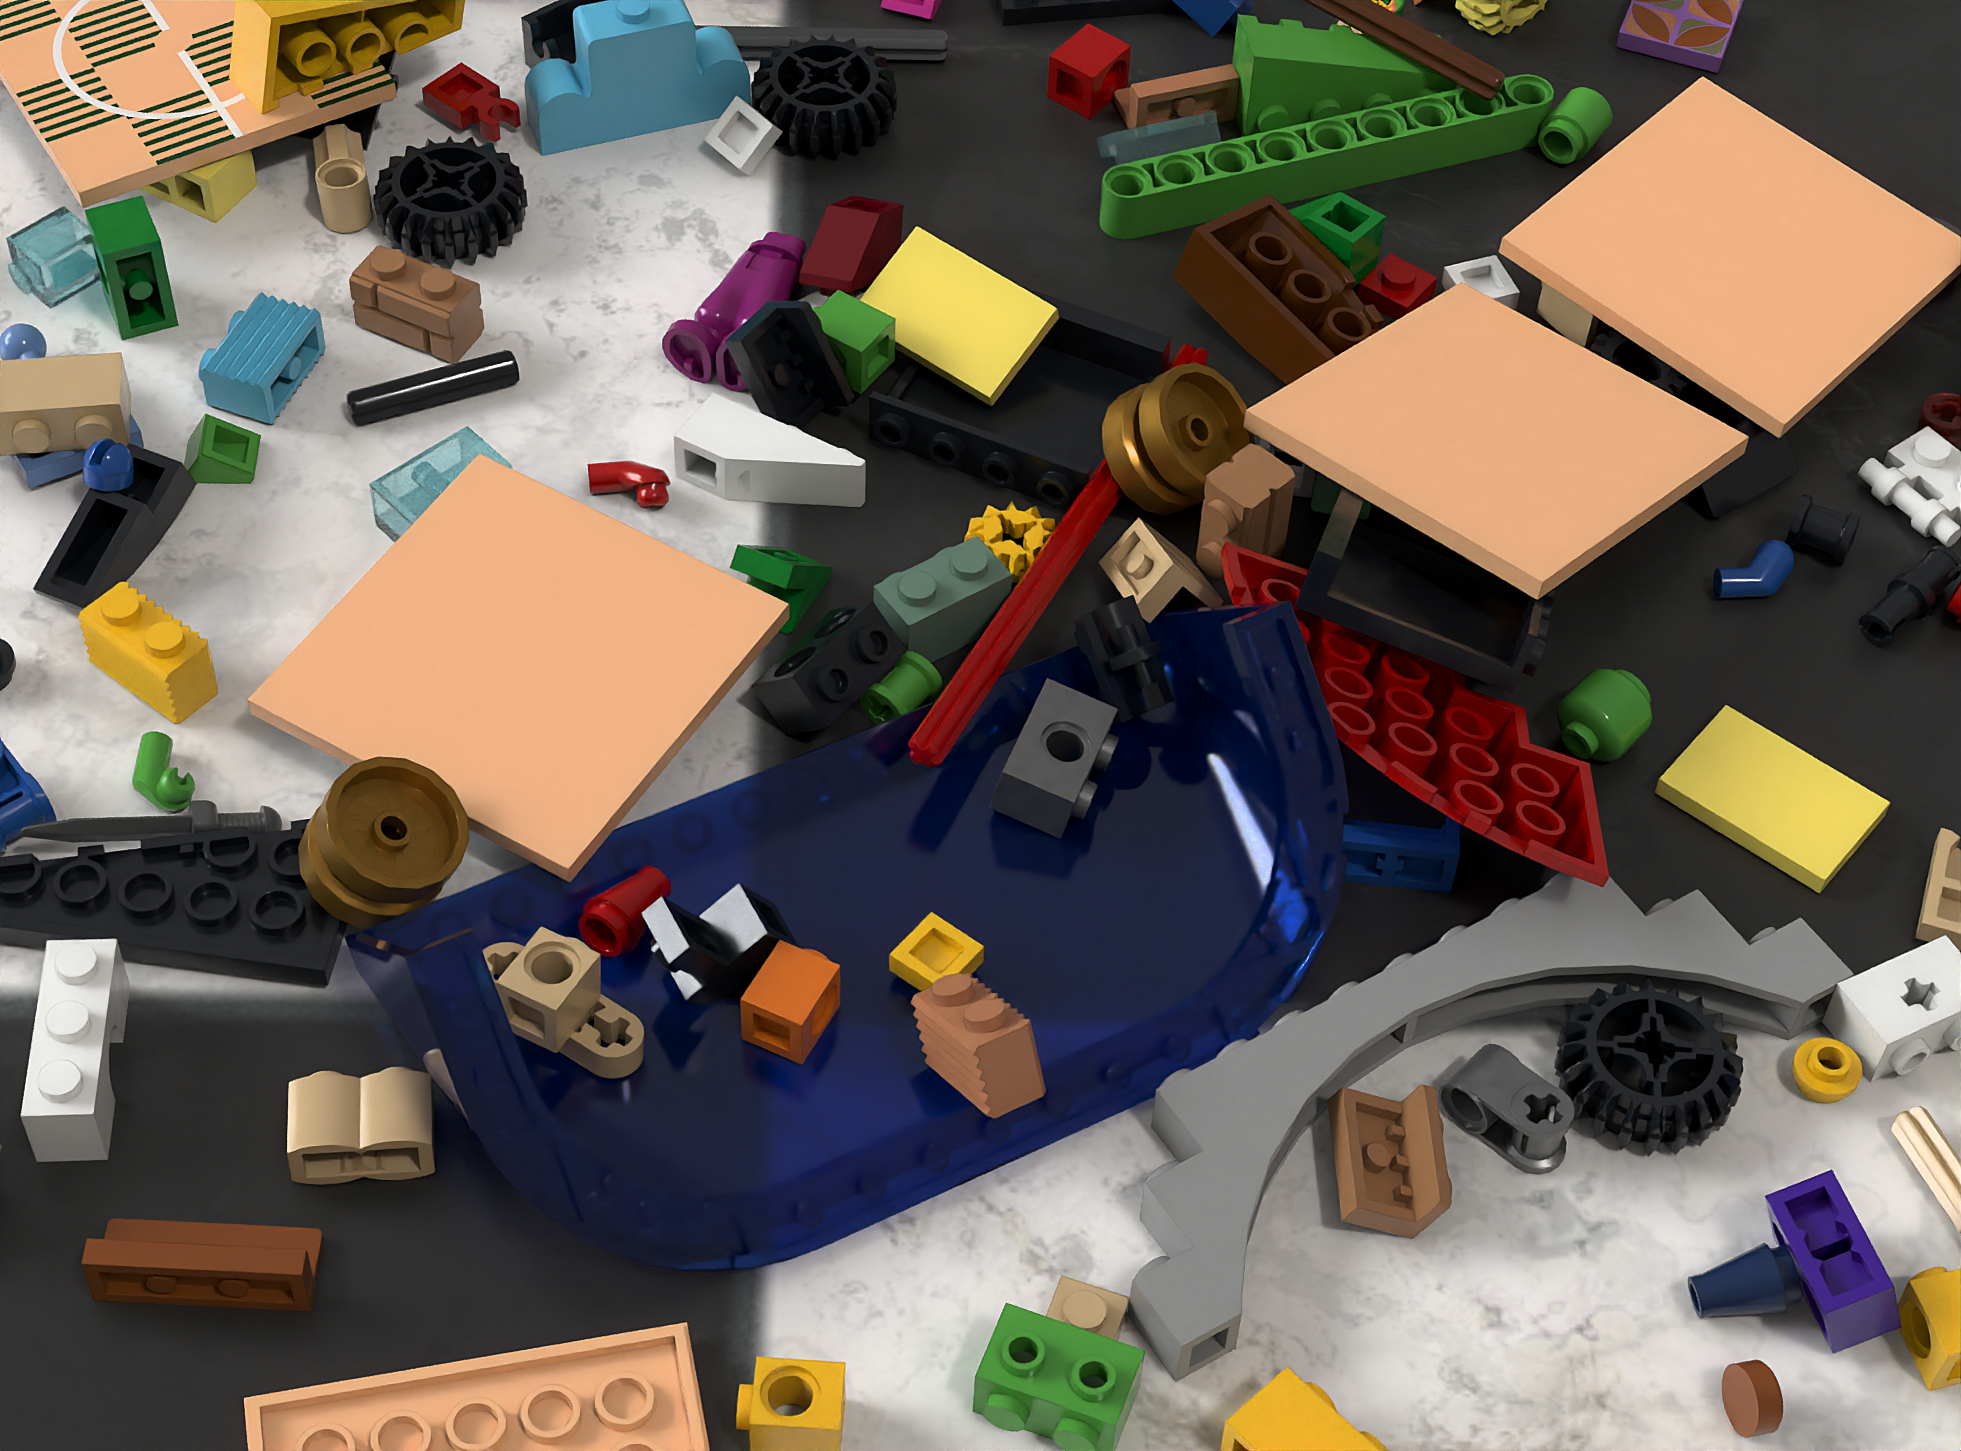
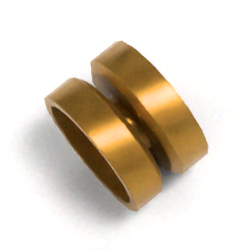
[1102,363,1256,516]
[298,756,469,930]

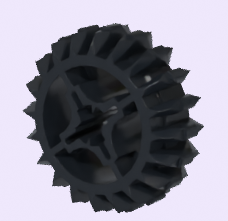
[751,34,897,159]
[373,136,528,267]
[1554,978,1743,1157]

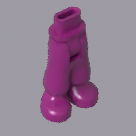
[662,232,807,391]

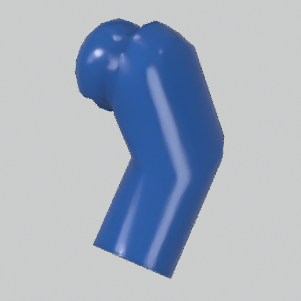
[1713,540,1794,598]

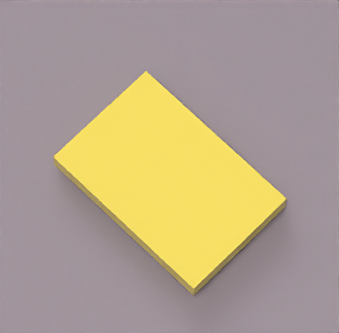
[859,226,1059,406]
[1655,705,1890,894]

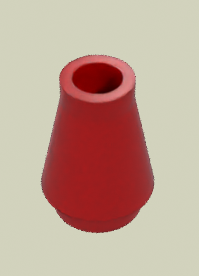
[578,865,672,957]

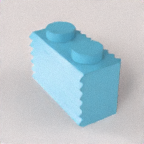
[199,292,326,424]

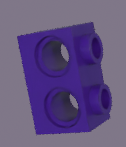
[1765,1170,1901,1354]

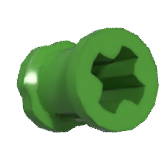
[861,651,943,734]

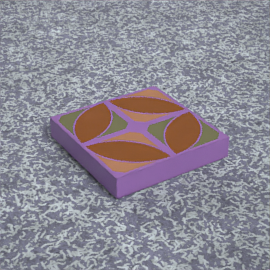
[1616,0,1744,73]

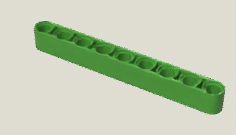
[1099,74,1554,240]

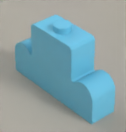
[524,0,751,156]

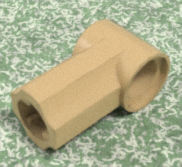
[313,124,373,233]

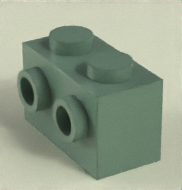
[874,536,1013,663]

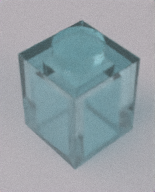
[6,206,101,309]

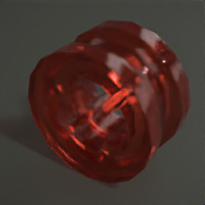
[1918,392,1961,447]

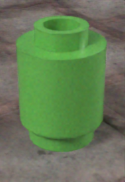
[1538,87,1613,164]

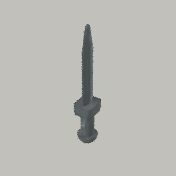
[21,800,282,843]

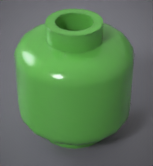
[1556,668,1652,762]

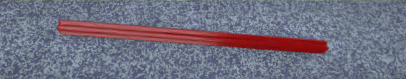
[909,344,1208,768]

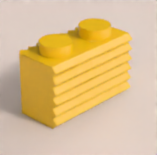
[77,582,218,724]

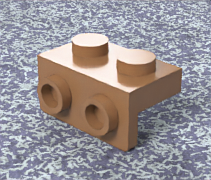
[1327,1084,1452,1239]

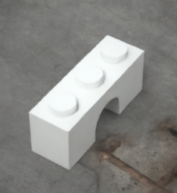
[21,939,130,1162]

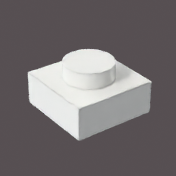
[704,96,782,176]
[1441,255,1520,309]

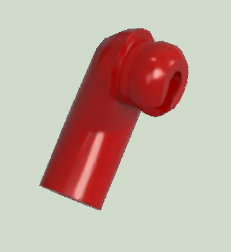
[587,460,671,509]

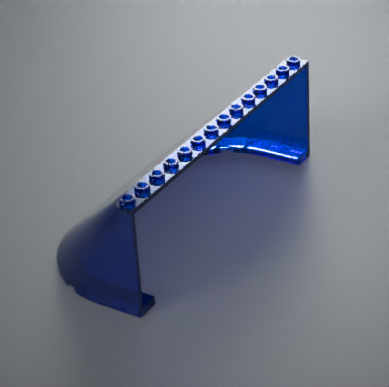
[344,600,1349,1271]

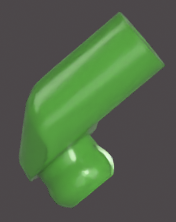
[132,731,195,812]

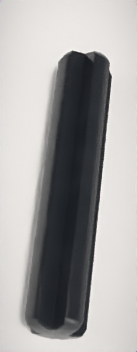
[346,350,519,425]

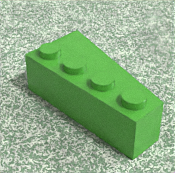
[1232,14,1457,137]

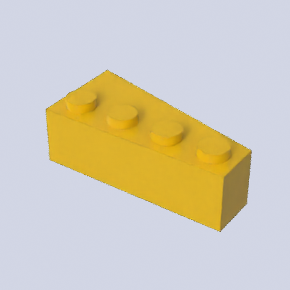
[229,0,465,114]

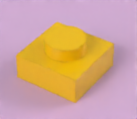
[889,912,984,991]

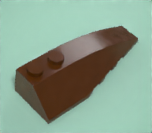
[1172,194,1384,385]

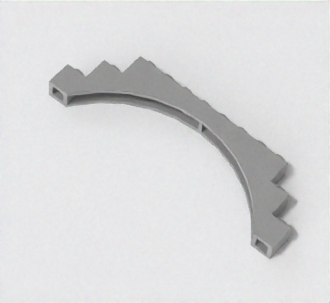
[1127,872,1854,1382]

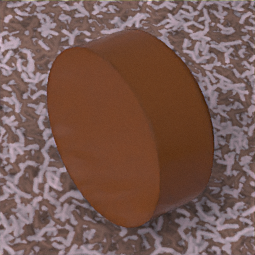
[1722,1359,1783,1438]

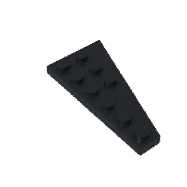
[0,819,348,986]

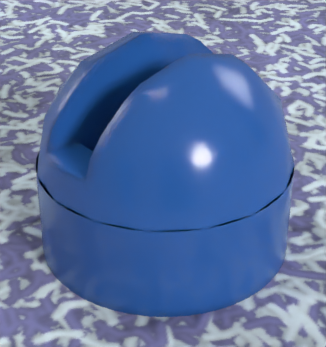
[83,438,134,491]

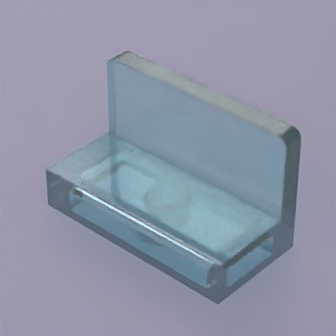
[1097,110,1221,166]

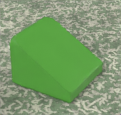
[184,413,261,484]

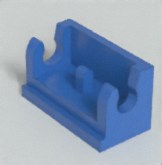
[1321,797,1460,893]

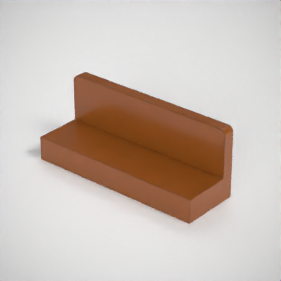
[81,1218,324,1312]

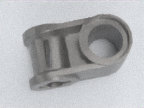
[1438,1043,1575,1174]

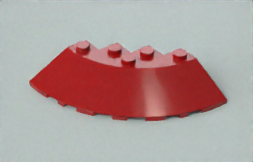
[1221,542,1609,887]

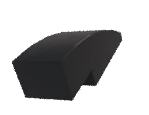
[33,443,197,611]

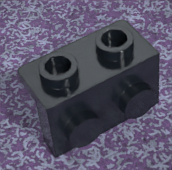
[725,301,855,430]

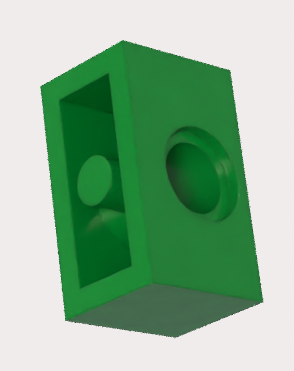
[85,196,179,340]

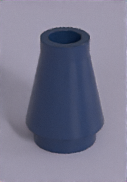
[1687,1243,1802,1319]

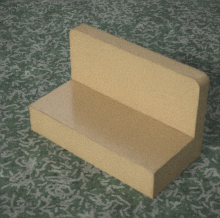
[1098,517,1224,623]

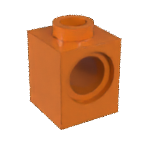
[740,940,840,1065]

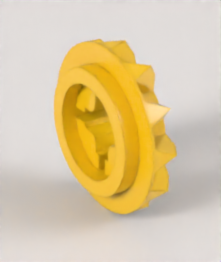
[964,501,1056,583]

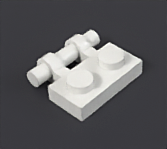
[1858,426,1961,547]

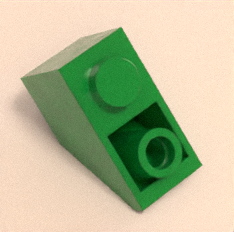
[1288,191,1386,287]

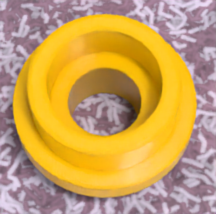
[1792,1037,1862,1104]

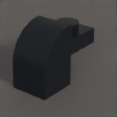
[641,883,800,1004]

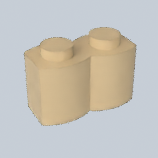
[287,1067,435,1185]

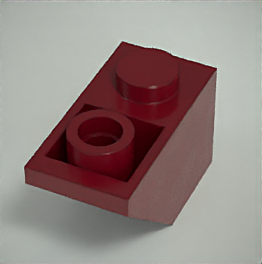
[799,195,904,297]

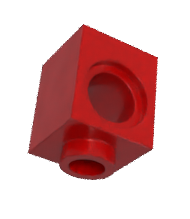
[1047,23,1131,120]

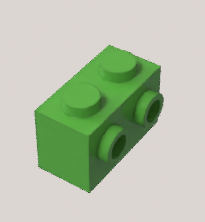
[973,1303,1145,1451]

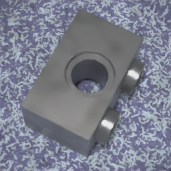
[989,678,1119,839]

